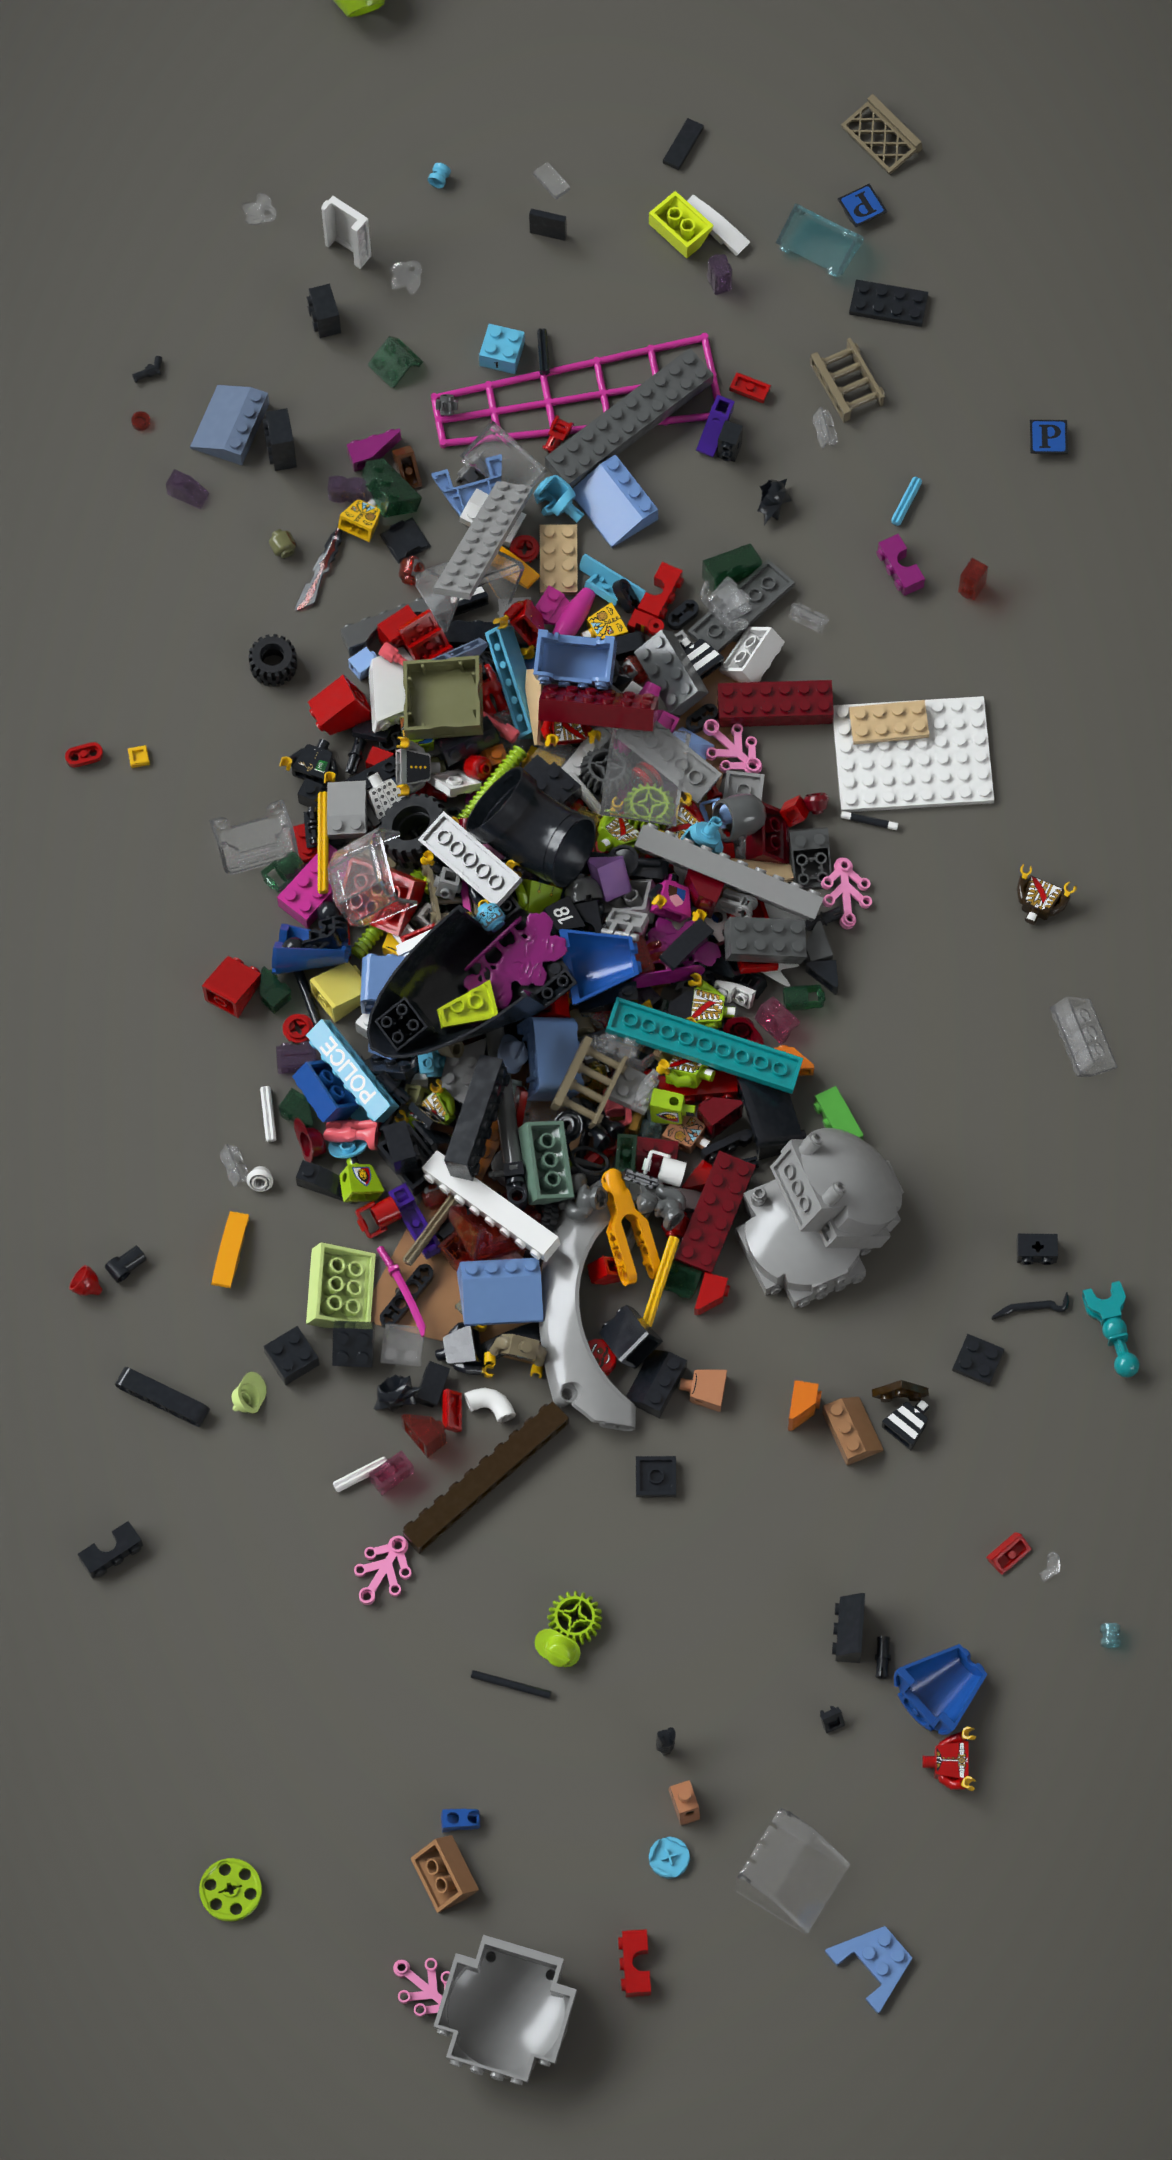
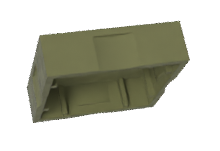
[403,655,483,740]

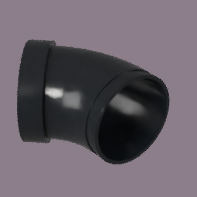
[465,767,596,887]

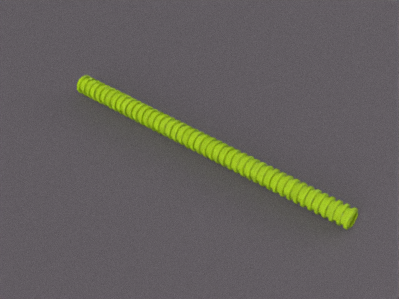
[351,745,527,959]

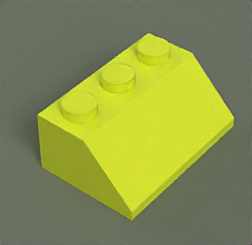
[649,191,714,258]

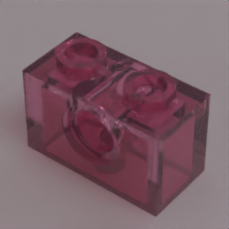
[369,1450,414,1496]

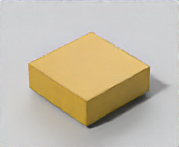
[128,745,150,768]

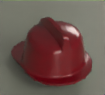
[723,1016,764,1045]
[294,1118,326,1163]

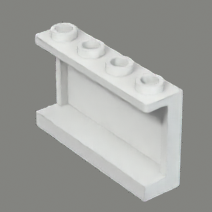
[321,196,371,269]

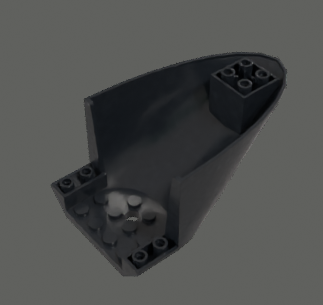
[366,895,578,1058]

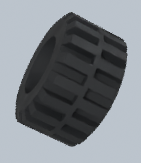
[249,634,297,687]

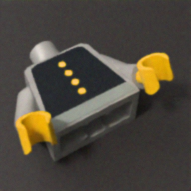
[396,737,441,797]

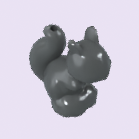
[558,1173,608,1221]
[636,1184,686,1231]

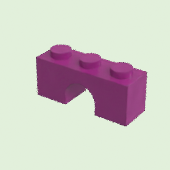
[876,534,925,596]

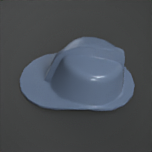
[497,1034,528,1074]

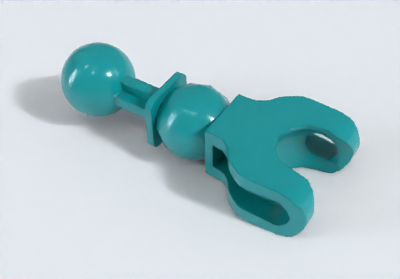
[1082,1281,1140,1378]

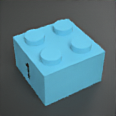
[479,324,525,374]

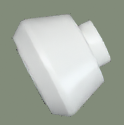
[247,1166,274,1192]

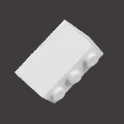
[459,488,526,548]
[719,627,785,683]

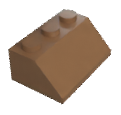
[822,1397,884,1466]
[410,1835,479,1913]

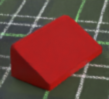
[986,1532,1032,1575]

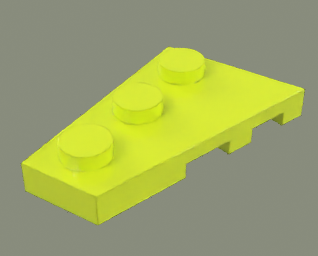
[437,980,498,1029]

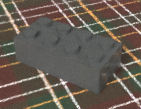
[634,629,709,715]
[724,916,807,964]

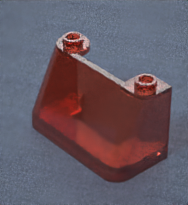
[449,1192,541,1261]

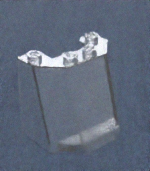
[327,827,418,928]

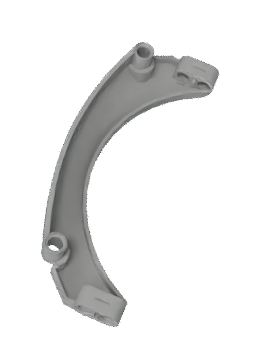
[539,1179,637,1431]

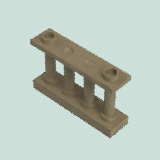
[810,338,885,423]
[422,864,479,925]
[550,1036,628,1129]

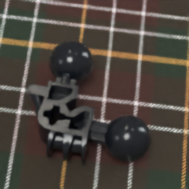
[283,901,348,949]

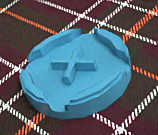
[649,1836,690,1879]

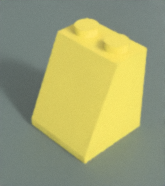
[310,962,361,1023]

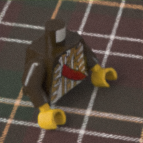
[1017,864,1077,925]

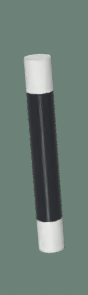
[841,811,899,831]

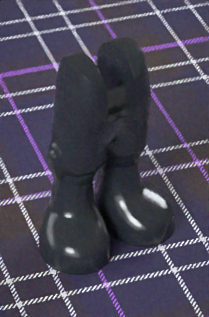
[569,1097,625,1152]

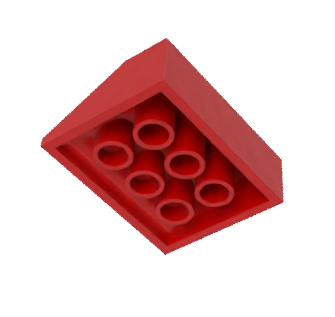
[338,857,427,936]

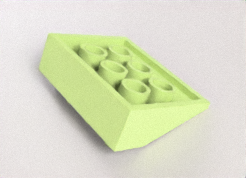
[306,1242,376,1328]

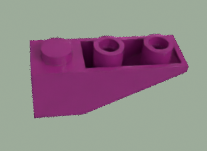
[346,428,401,472]

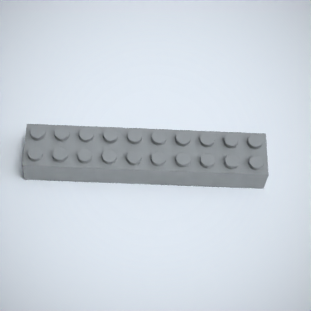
[633,823,823,922]

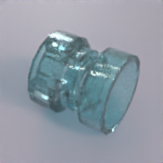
[1100,1623,1121,1648]

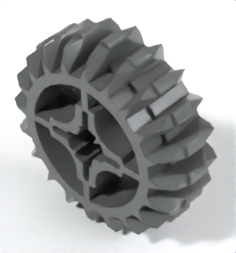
[580,745,632,795]

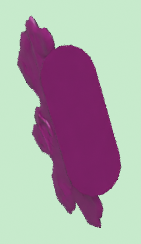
[464,912,567,1009]
[630,917,721,988]

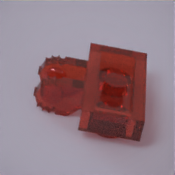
[633,935,664,976]

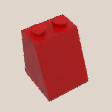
[308,675,371,735]
[202,956,262,1018]

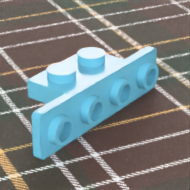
[579,554,646,606]

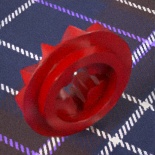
[510,535,540,563]
[283,1014,314,1044]

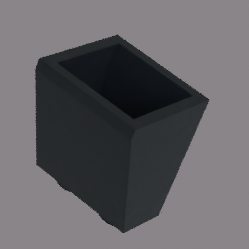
[599,1305,663,1369]

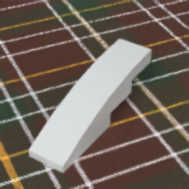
[687,195,750,256]

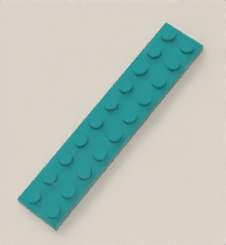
[605,997,803,1094]

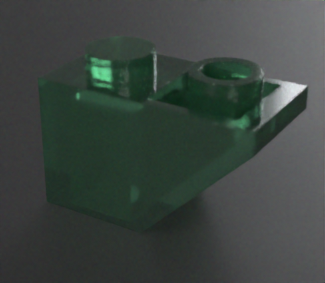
[260,966,291,1014]
[279,1088,314,1128]

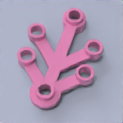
[703,719,762,774]
[821,857,872,930]
[354,1536,412,1605]
[393,1958,450,2017]

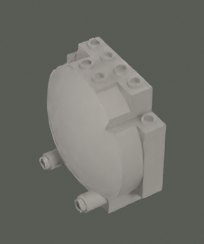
[770,1128,904,1248]
[735,1179,873,1308]
[433,1935,577,2086]

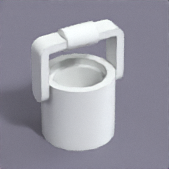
[642,1150,687,1187]

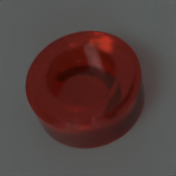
[131,411,150,431]

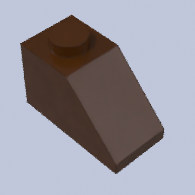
[392,445,422,491]

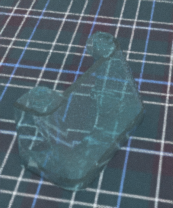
[776,203,865,278]

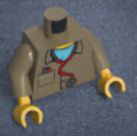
[484,1334,547,1378]

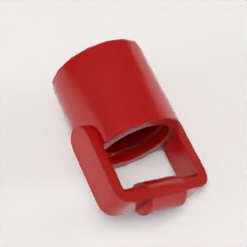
[355,1196,402,1238]

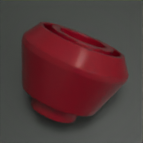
[803,793,829,814]

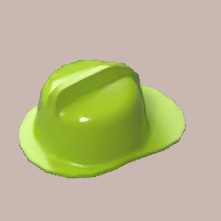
[534,1629,581,1667]

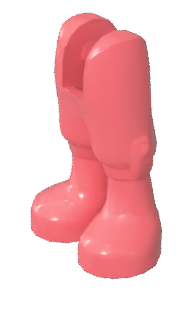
[323,1119,382,1150]

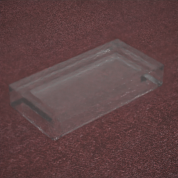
[533,162,570,199]

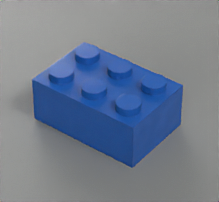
[292,1060,360,1123]

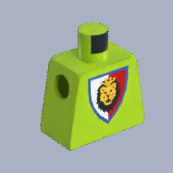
[650,1088,696,1125]
[339,1156,384,1202]

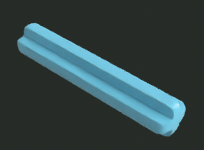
[891,477,922,526]

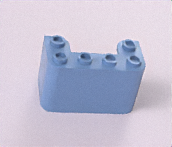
[533,629,617,691]
[360,953,407,1014]
[516,1017,584,1101]

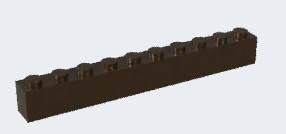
[403,1401,569,1554]

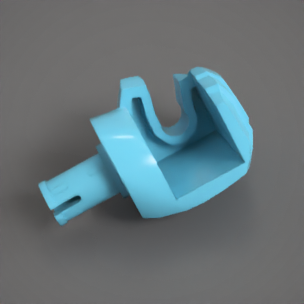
[534,475,585,523]
[681,816,723,854]

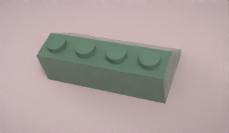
[518,1121,574,1205]

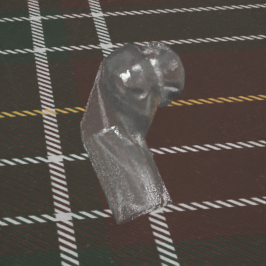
[1039,1552,1061,1582]

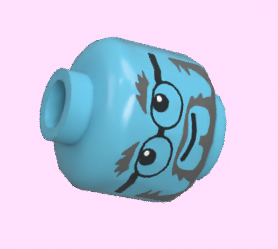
[476,902,505,932]

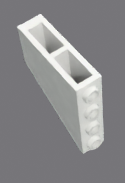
[368,647,413,733]

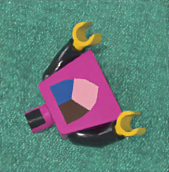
[648,874,707,923]

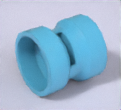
[427,163,451,188]

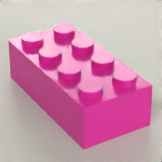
[277,844,351,929]

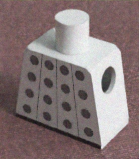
[367,772,404,821]

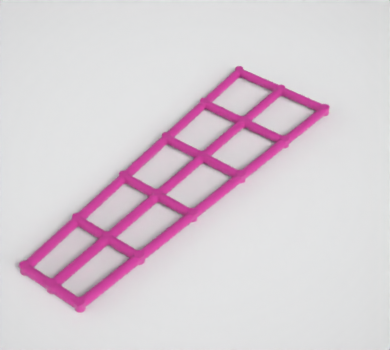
[431,333,721,448]

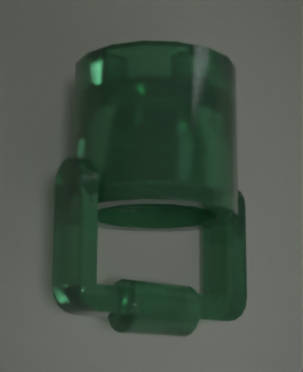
[261,851,305,893]
[783,985,826,1012]

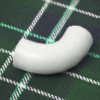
[464,1388,516,1423]

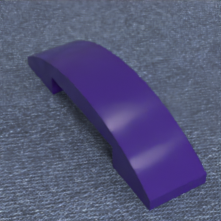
[388,1183,442,1260]

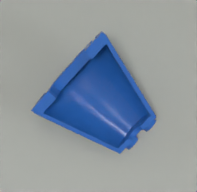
[272,924,352,974]
[559,929,642,1006]
[894,1644,987,1735]

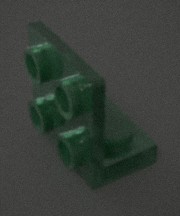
[368,336,424,388]

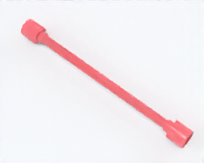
[378,642,520,744]

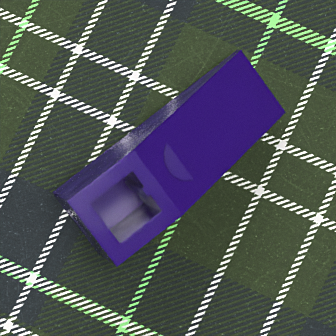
[696,394,735,458]

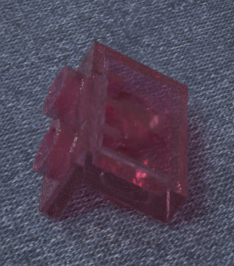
[754,997,800,1045]

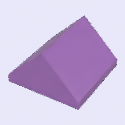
[587,856,632,902]

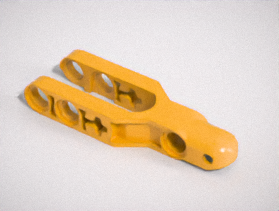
[601,1168,661,1286]

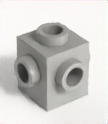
[433,867,462,900]

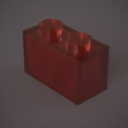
[958,558,988,601]

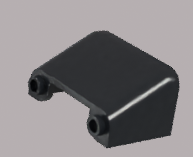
[737,1078,806,1160]

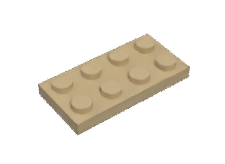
[540,524,578,595]
[849,700,929,745]

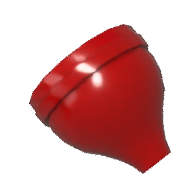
[69,1265,103,1296]

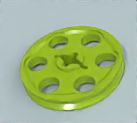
[199,1858,262,1921]

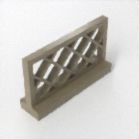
[841,94,923,175]

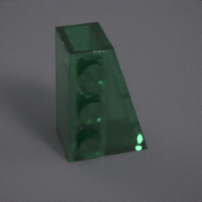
[361,458,422,518]
[702,543,762,595]

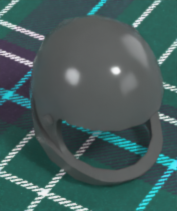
[712,794,767,842]

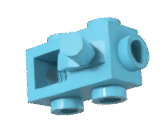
[418,1050,446,1077]

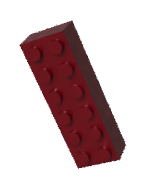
[717,680,834,727]
[538,684,659,732]
[674,1151,756,1275]

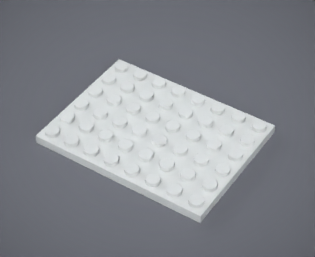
[833,696,994,813]

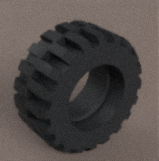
[378,794,452,869]

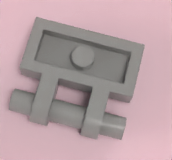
[601,908,649,942]

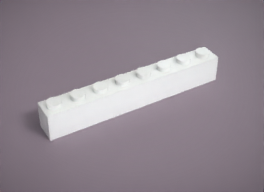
[422,1150,561,1262]

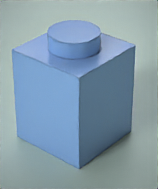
[348,647,378,681]

